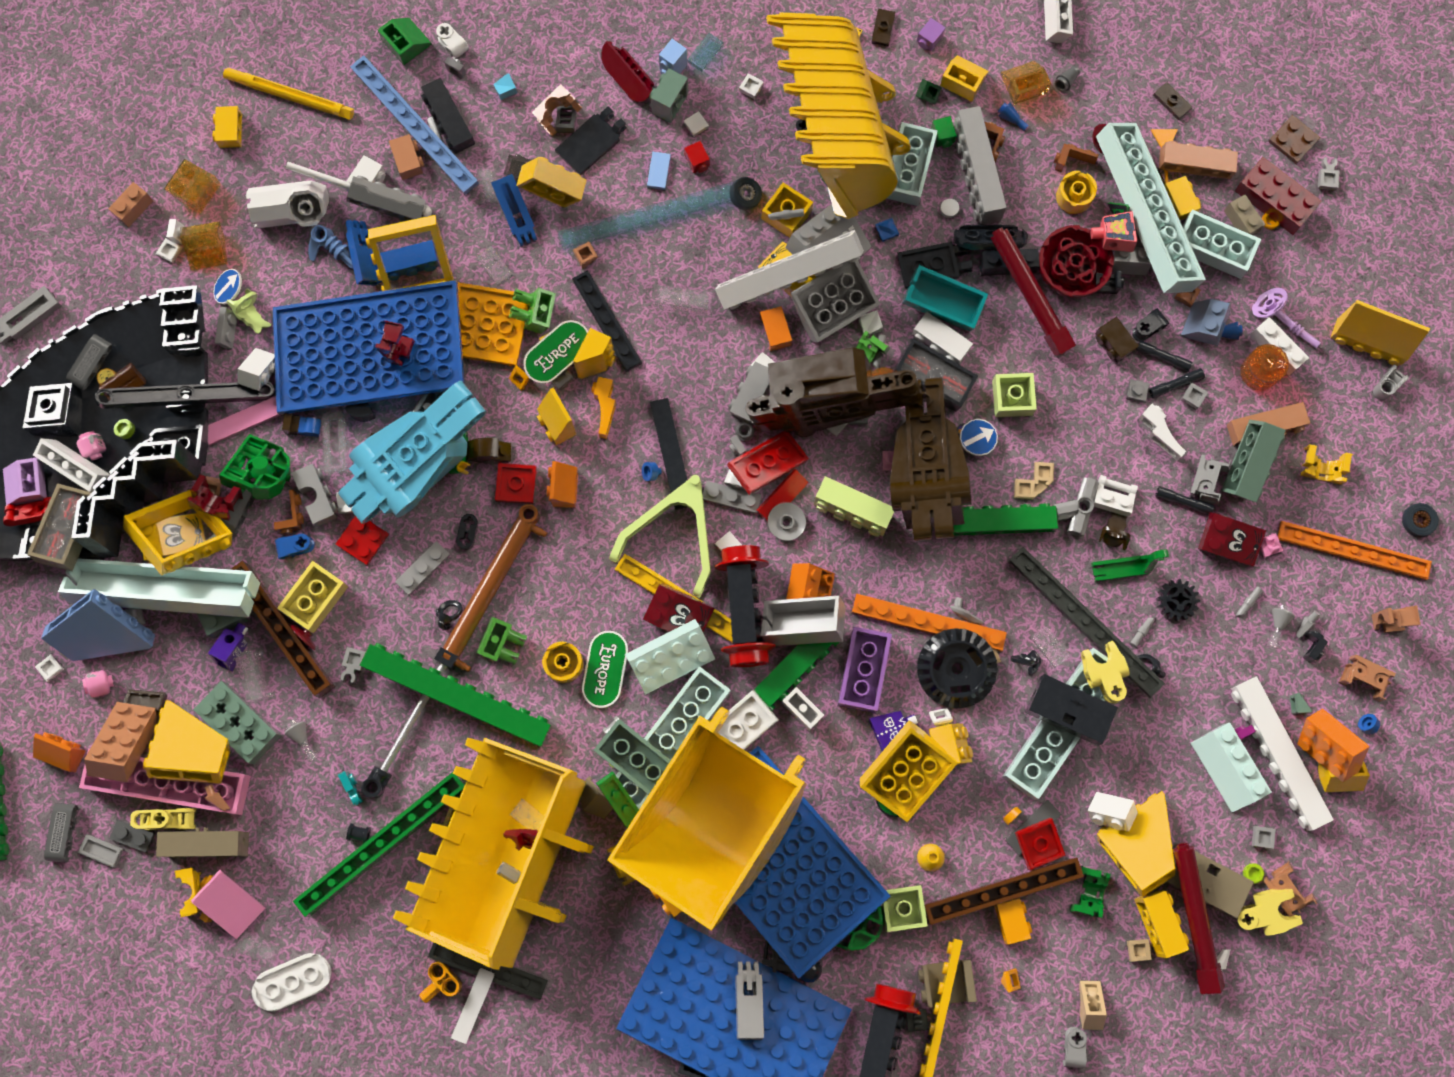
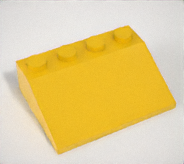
[1330,300,1430,366]
[859,720,958,822]

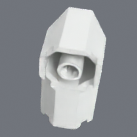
[246,180,329,229]

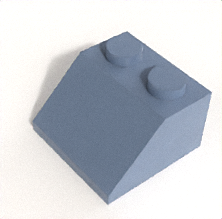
[1181,299,1230,346]

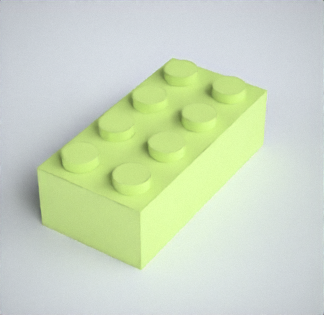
[814,476,894,537]

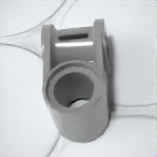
[1373,365,1409,400]
[1063,1027,1087,1068]

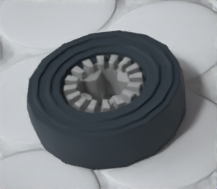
[729,177,762,211]

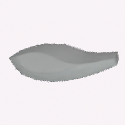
[950,597,984,624]

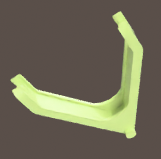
[609,475,711,598]

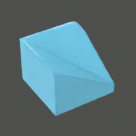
[493,73,517,100]

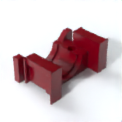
[375,320,415,366]
[187,474,243,521]

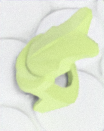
[226,289,271,334]

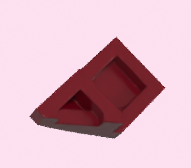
[503,829,539,851]

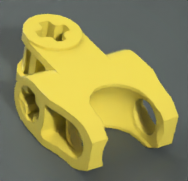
[1081,641,1130,704]
[130,808,196,830]
[1237,889,1303,936]

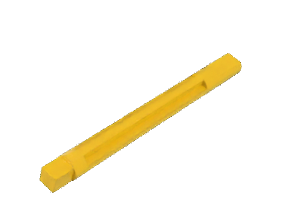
[223,68,354,120]

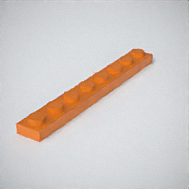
[851,593,1007,652]

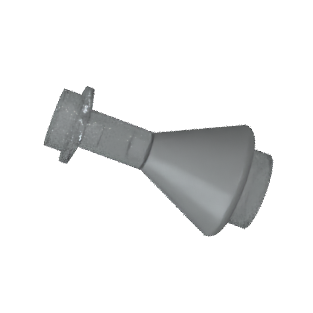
[1266,605,1295,649]
[285,719,319,762]

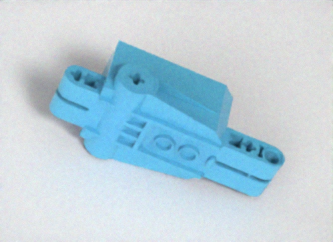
[338,381,486,524]

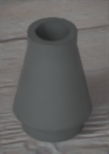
[1055,66,1080,92]

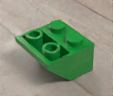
[377,18,432,66]

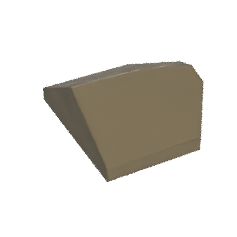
[580,776,613,819]

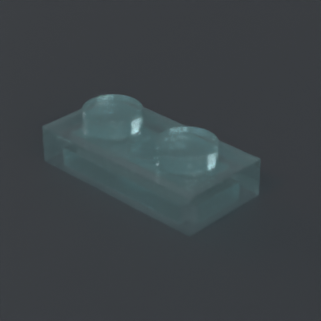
[687,33,723,72]

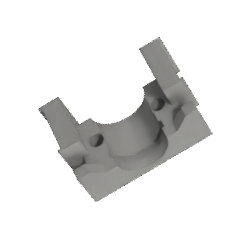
[1190,454,1231,507]

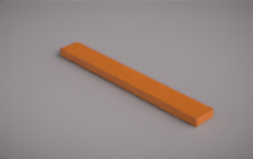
[1277,521,1432,580]

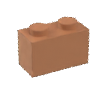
[389,134,425,180]
[108,182,153,228]

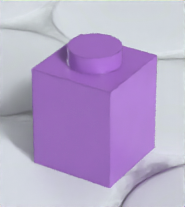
[917,18,946,51]

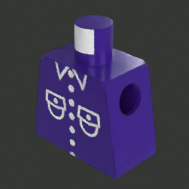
[208,623,248,672]
[868,711,918,751]

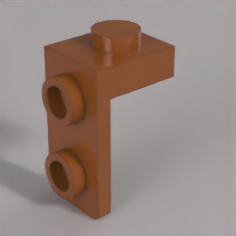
[984,122,1005,163]
[1053,144,1099,172]
[274,489,304,535]

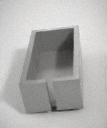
[761,596,846,646]

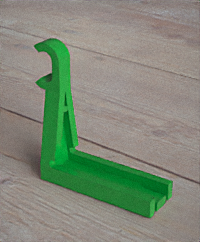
[1091,549,1169,582]

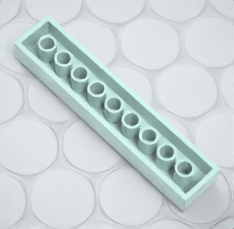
[1096,123,1206,293]

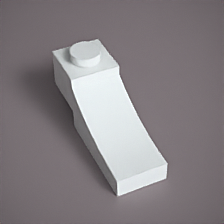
[1138,404,1186,461]

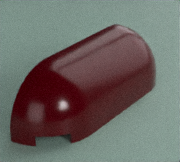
[601,41,654,102]

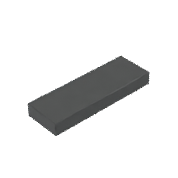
[1005,800,1062,855]

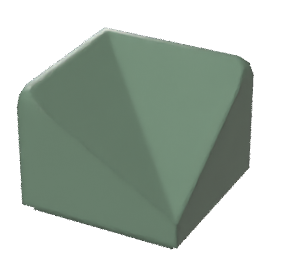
[1290,693,1312,715]

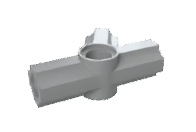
[1053,478,1099,537]

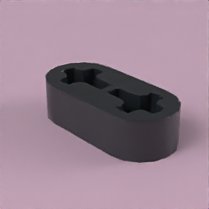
[456,514,478,550]

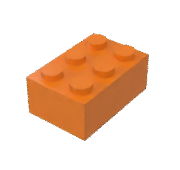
[1297,708,1370,782]

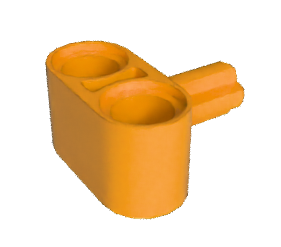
[419,962,462,1003]

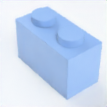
[659,39,687,75]

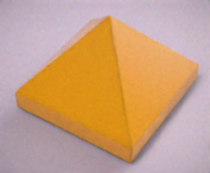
[508,365,530,391]
[1001,968,1021,992]

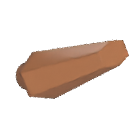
[205,784,230,811]

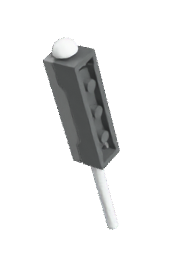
[286,162,432,221]

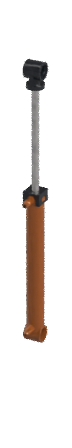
[362,504,548,798]

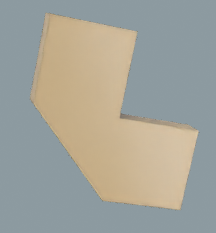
[1014,462,1054,500]

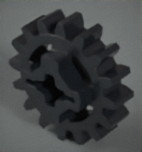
[1156,579,1200,622]

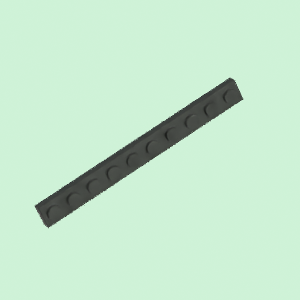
[1009,547,1165,698]

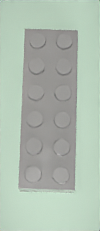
[954,106,1006,225]

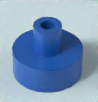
[642,462,662,481]
[1358,714,1380,735]

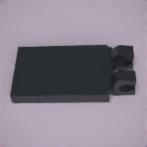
[555,106,627,175]
[897,241,973,289]

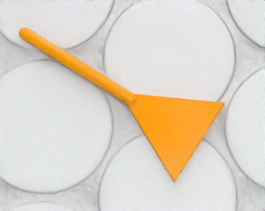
[1151,129,1178,183]

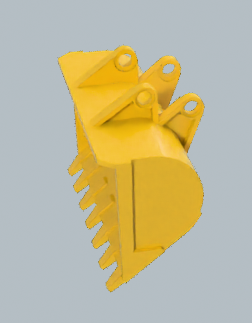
[766,12,911,219]
[393,738,594,970]

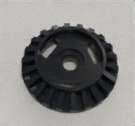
[917,628,998,709]

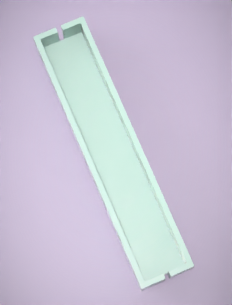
[58,559,260,617]

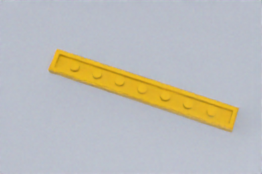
[614,554,733,643]

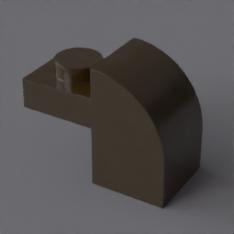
[466,438,511,463]

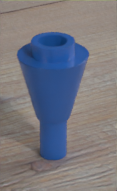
[998,102,1029,131]
[1221,321,1243,340]

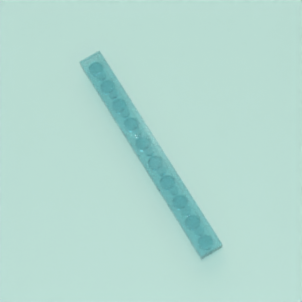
[558,181,734,250]

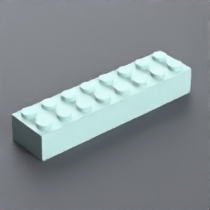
[1002,648,1113,800]
[616,666,731,809]

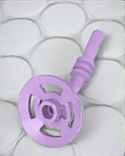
[1252,288,1321,348]

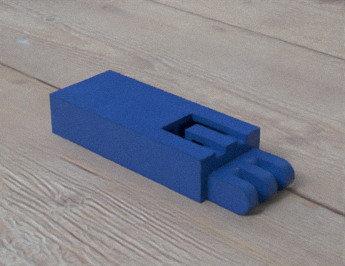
[491,174,537,246]
[346,220,382,286]

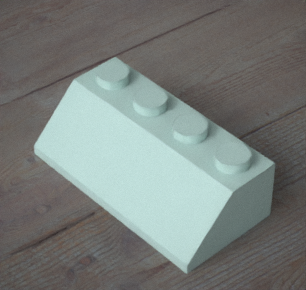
[1191,722,1272,813]

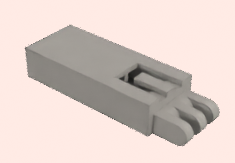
[0,286,61,345]
[735,961,764,1040]

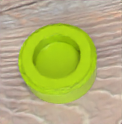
[114,419,135,439]
[1243,863,1264,884]

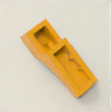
[591,376,616,439]

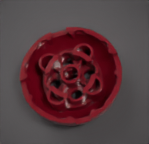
[1039,225,1114,298]

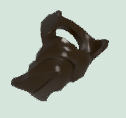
[1099,512,1131,551]

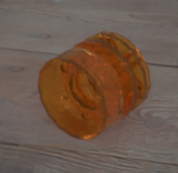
[1240,344,1289,391]

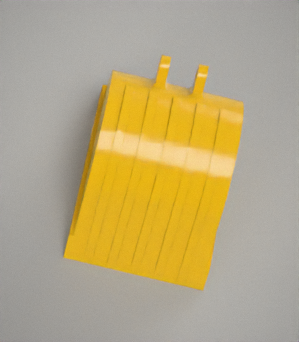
[607,707,807,930]

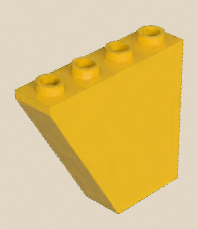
[143,700,230,784]
[1097,791,1175,897]

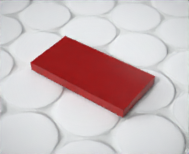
[727,431,809,495]

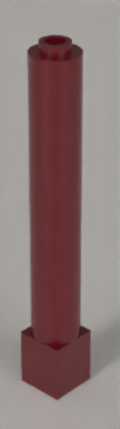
[991,227,1076,356]
[1173,843,1225,994]

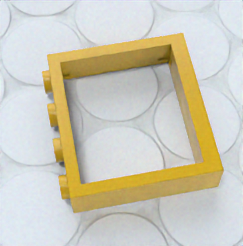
[366,215,454,291]
[124,490,232,576]

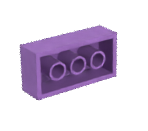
[837,627,892,713]

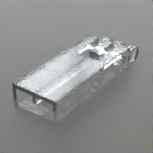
[321,406,350,475]

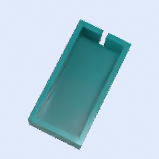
[902,265,988,332]

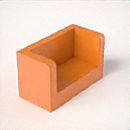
[760,306,792,352]

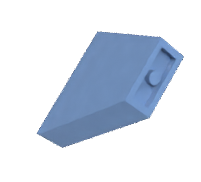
[41,589,155,661]

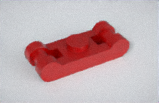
[3,497,51,527]

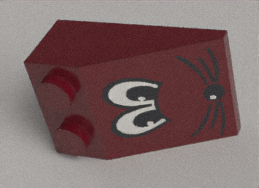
[1198,512,1267,567]
[643,583,715,633]

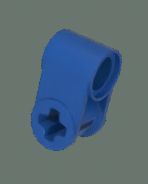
[275,534,315,560]

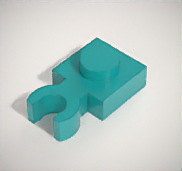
[338,771,363,805]

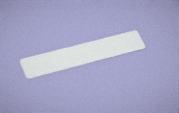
[451,968,495,1044]

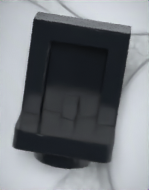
[1095,271,1124,294]
[1303,630,1328,662]

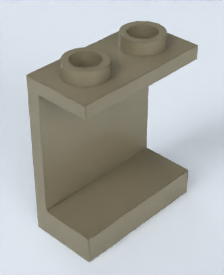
[918,959,977,1008]

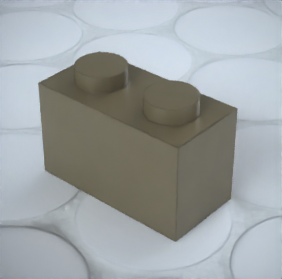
[1224,195,1266,235]

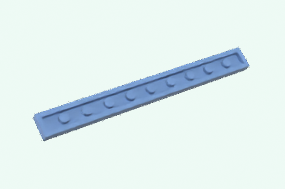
[350,55,479,195]

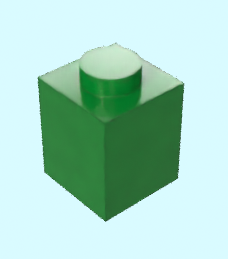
[931,116,956,148]

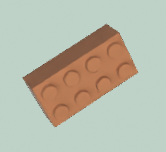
[84,702,158,782]

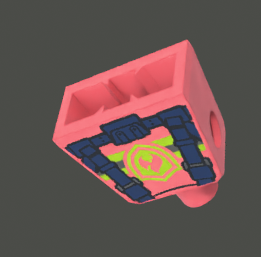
[1091,211,1137,252]

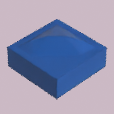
[875,218,899,242]

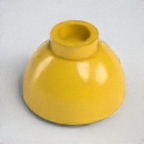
[917,844,945,872]

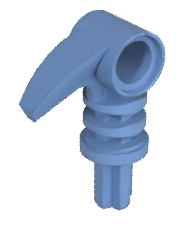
[308,225,353,269]

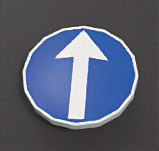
[213,269,242,305]
[960,419,998,456]

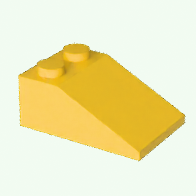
[536,388,576,445]

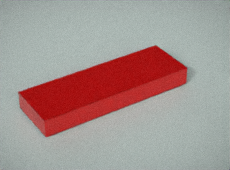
[756,469,809,522]

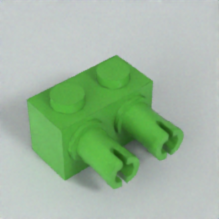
[509,288,556,334]
[476,617,527,665]

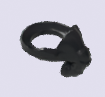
[436,600,463,631]
[1010,650,1042,675]
[1137,654,1166,678]

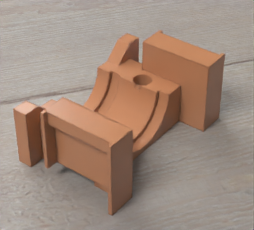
[532,85,582,137]
[1372,605,1421,633]
[1338,655,1396,702]
[1264,860,1317,916]

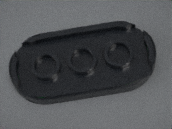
[953,224,1028,250]

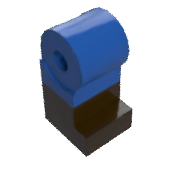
[282,413,322,437]

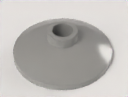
[768,503,806,541]

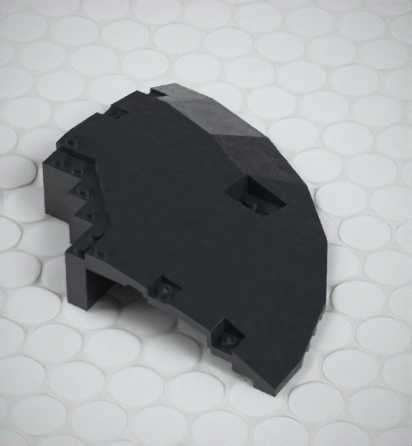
[0,285,209,562]

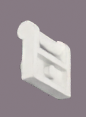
[1094,475,1138,517]

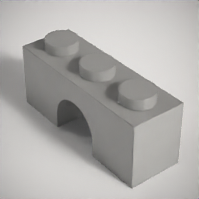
[291,464,339,527]

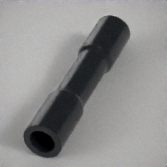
[1136,340,1193,372]
[1148,368,1205,399]
[1155,486,1214,515]

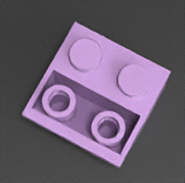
[3,458,47,505]

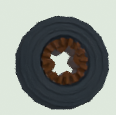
[1402,503,1439,537]

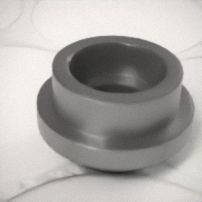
[735,422,754,441]

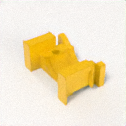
[1300,444,1353,485]
[175,868,201,917]

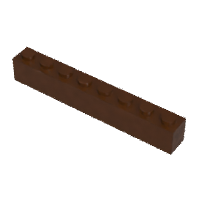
[230,560,336,699]
[924,857,1084,925]

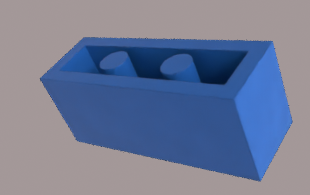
[380,240,440,281]

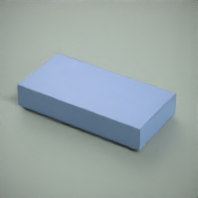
[647,152,671,190]

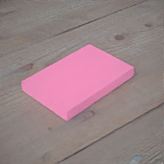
[191,870,265,939]

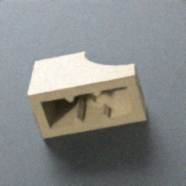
[1079,981,1107,1030]

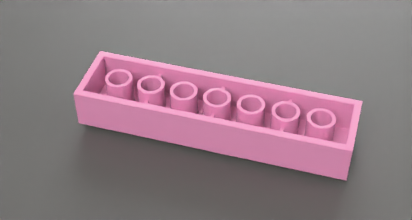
[79,748,251,815]

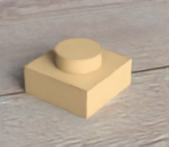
[1127,939,1152,962]

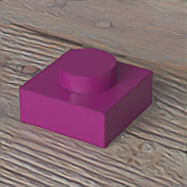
[1235,725,1256,741]

